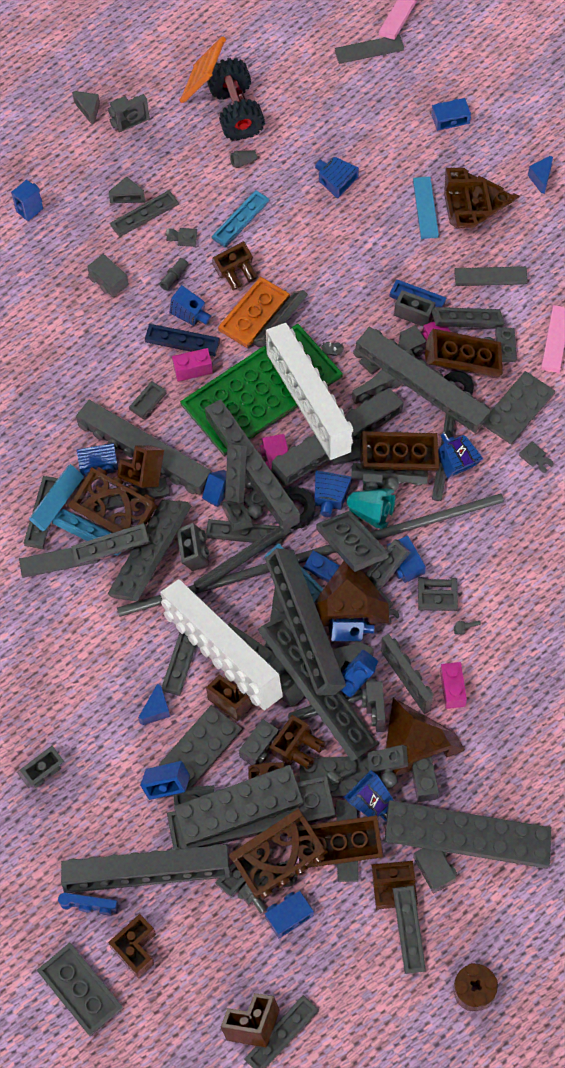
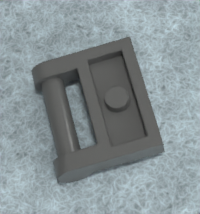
[418,577,458,611]

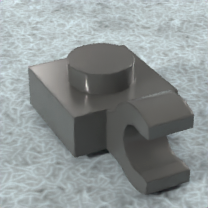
[166,228,197,247]

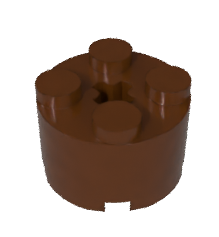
[453,963,498,1011]

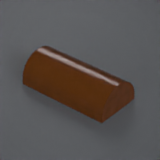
[425,329,503,378]
[360,431,439,471]
[298,816,383,868]

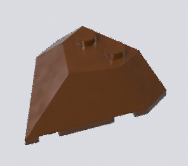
[444,168,520,228]
[314,561,389,626]
[386,697,465,776]

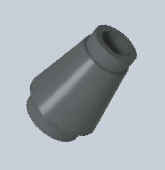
[230,150,257,168]

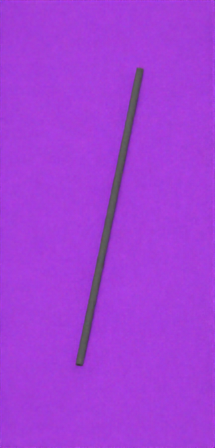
[117,493,504,617]

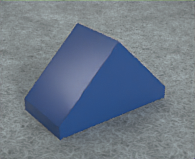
[528,156,553,194]
[202,470,226,507]
[138,684,170,725]

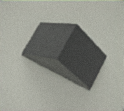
[72,91,100,124]
[109,176,145,203]

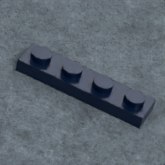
[145,323,220,357]

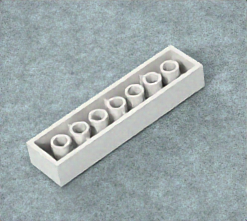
[266,323,353,460]
[160,579,283,711]

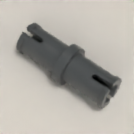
[159,258,189,291]

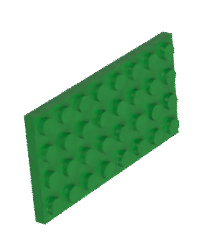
[180,324,343,457]

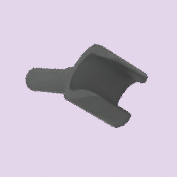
[454,620,481,634]
[327,768,356,785]

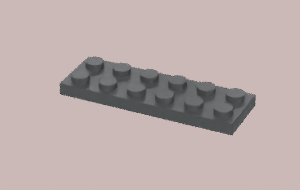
[108,500,192,601]
[174,765,304,846]

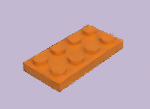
[218,276,290,349]

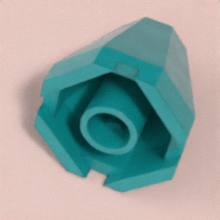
[347,488,396,529]

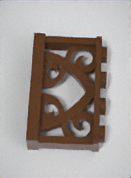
[68,467,158,533]
[229,808,328,900]

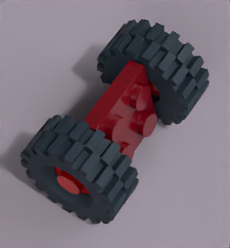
[207,58,265,141]

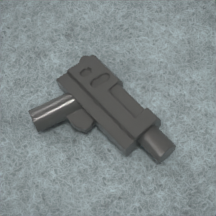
[238,861,272,914]

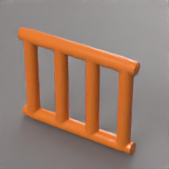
[179,36,226,103]

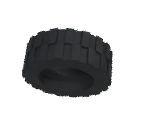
[284,486,315,530]

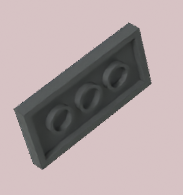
[483,371,555,445]
[316,511,388,572]
[381,634,434,715]
[159,705,242,787]
[300,756,381,798]
[37,942,123,1037]

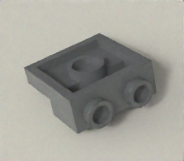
[108,94,150,133]
[362,679,385,732]

